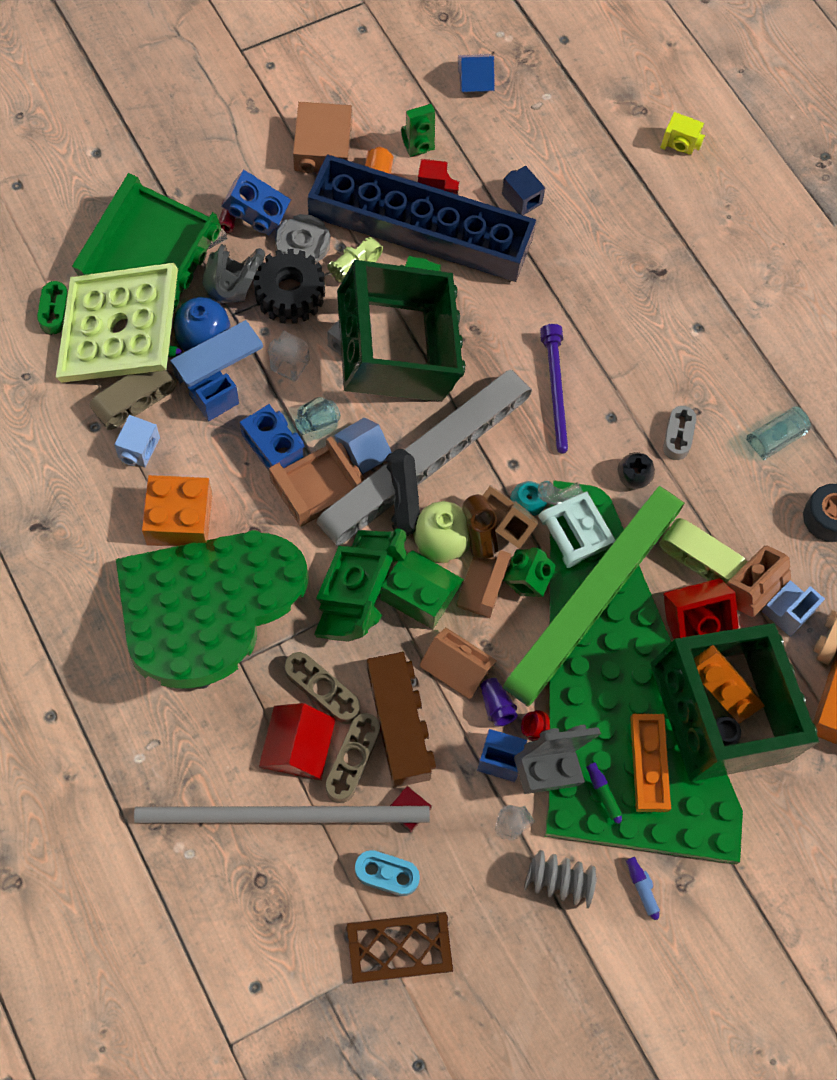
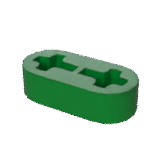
[37,281,68,335]

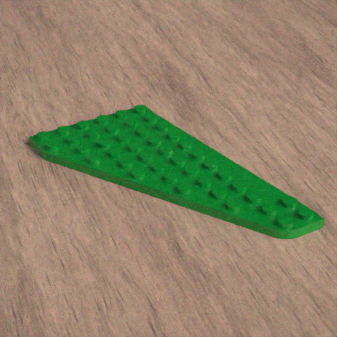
[544,480,743,865]

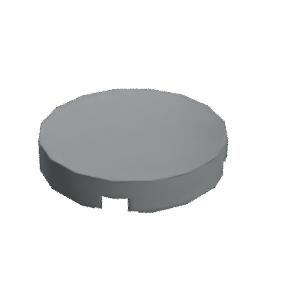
[275,214,331,263]

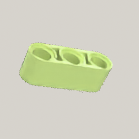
[659,518,748,584]

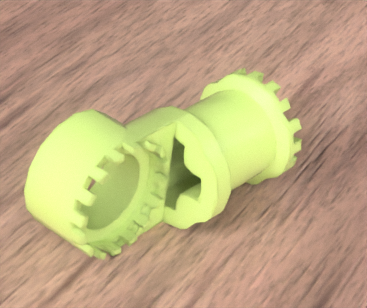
[327,237,383,283]

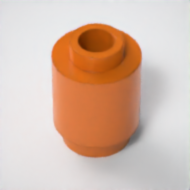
[365,147,394,174]

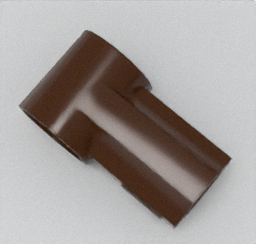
[462,494,499,559]

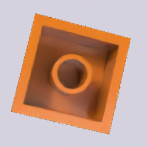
[142,475,212,546]

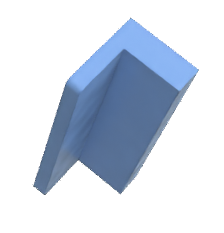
[170,320,263,387]

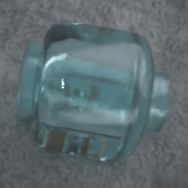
[295,397,340,440]

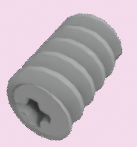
[524,850,597,909]

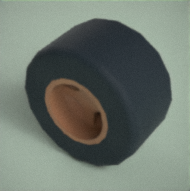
[803,484,837,542]

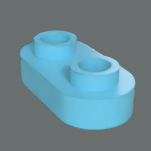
[355,850,420,896]

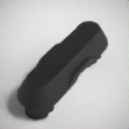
[386,449,420,536]

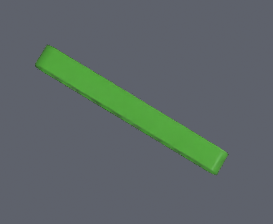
[502,486,685,707]

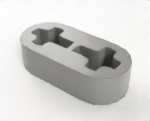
[663,406,696,460]

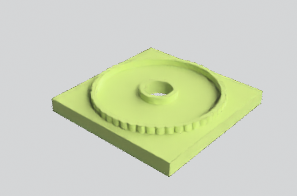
[56,263,178,383]

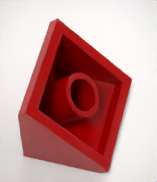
[259,703,336,781]

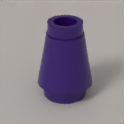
[480,678,518,727]

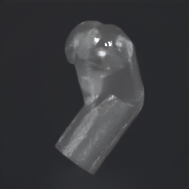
[538,481,583,505]

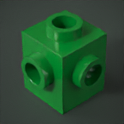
[503,547,556,597]

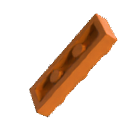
[694,645,765,724]
[630,714,671,812]

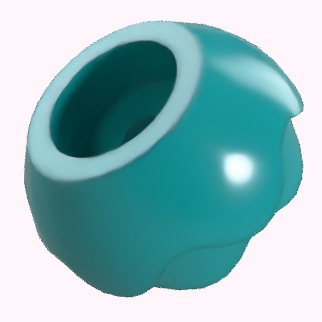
[510,481,548,516]

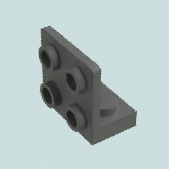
[514,725,601,794]

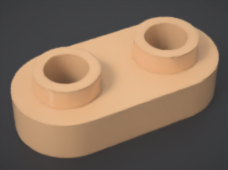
[813,610,837,665]

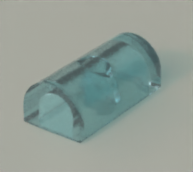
[746,406,811,461]

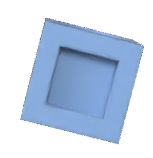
[114,415,160,467]

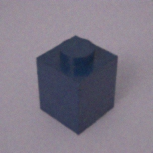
[502,165,545,215]

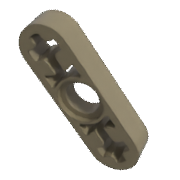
[285,652,360,724]
[326,713,380,803]

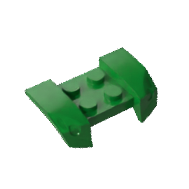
[314,529,406,642]

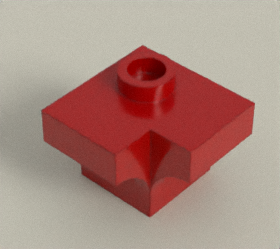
[418,159,459,195]

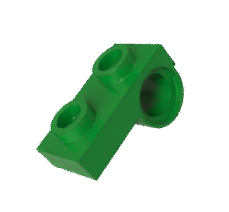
[401,104,435,157]

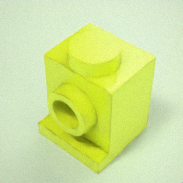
[660,112,705,155]

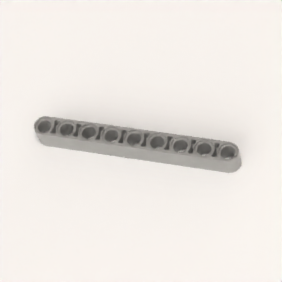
[316,370,532,546]

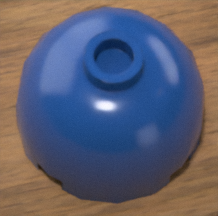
[173,297,231,351]

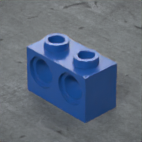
[221,169,291,236]
[240,404,305,471]

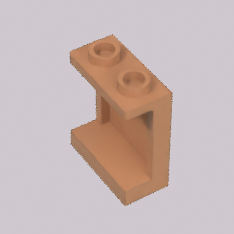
[293,102,352,173]
[269,436,364,527]

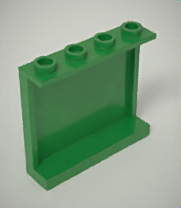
[72,173,221,312]

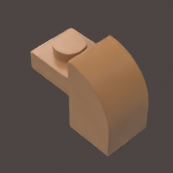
[478,485,538,549]

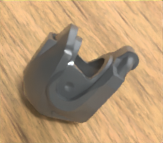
[202,244,265,303]

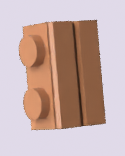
[727,545,791,617]

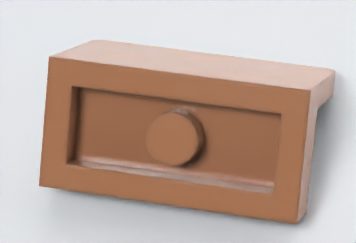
[456,550,511,618]
[420,627,497,699]

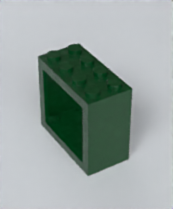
[337,260,466,402]
[650,623,819,782]

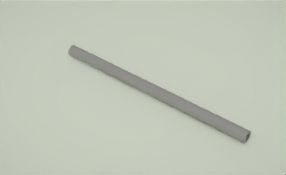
[134,806,430,823]

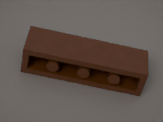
[367,651,436,788]

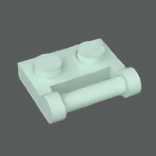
[538,491,616,568]

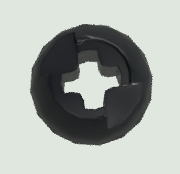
[618,452,655,489]

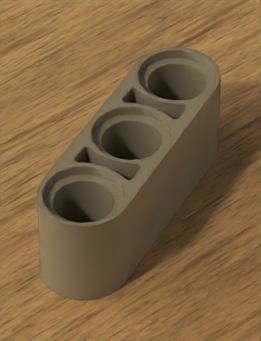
[90,370,177,430]

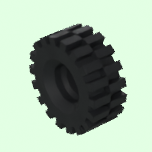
[253,249,325,324]

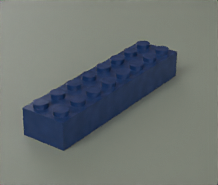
[307,154,537,282]

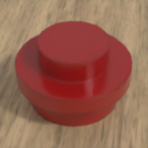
[521,710,550,741]

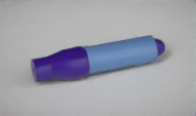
[626,857,660,920]

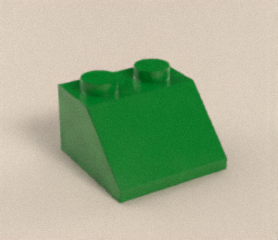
[381,550,464,630]

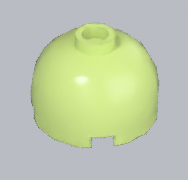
[413,501,470,563]

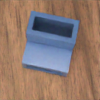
[334,417,392,474]

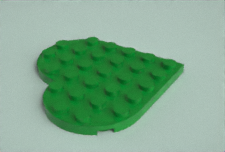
[116,530,309,689]

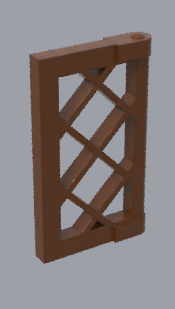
[346,912,453,984]

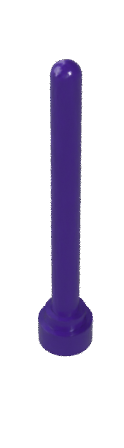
[540,324,568,454]

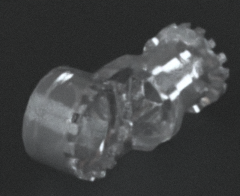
[495,805,535,841]

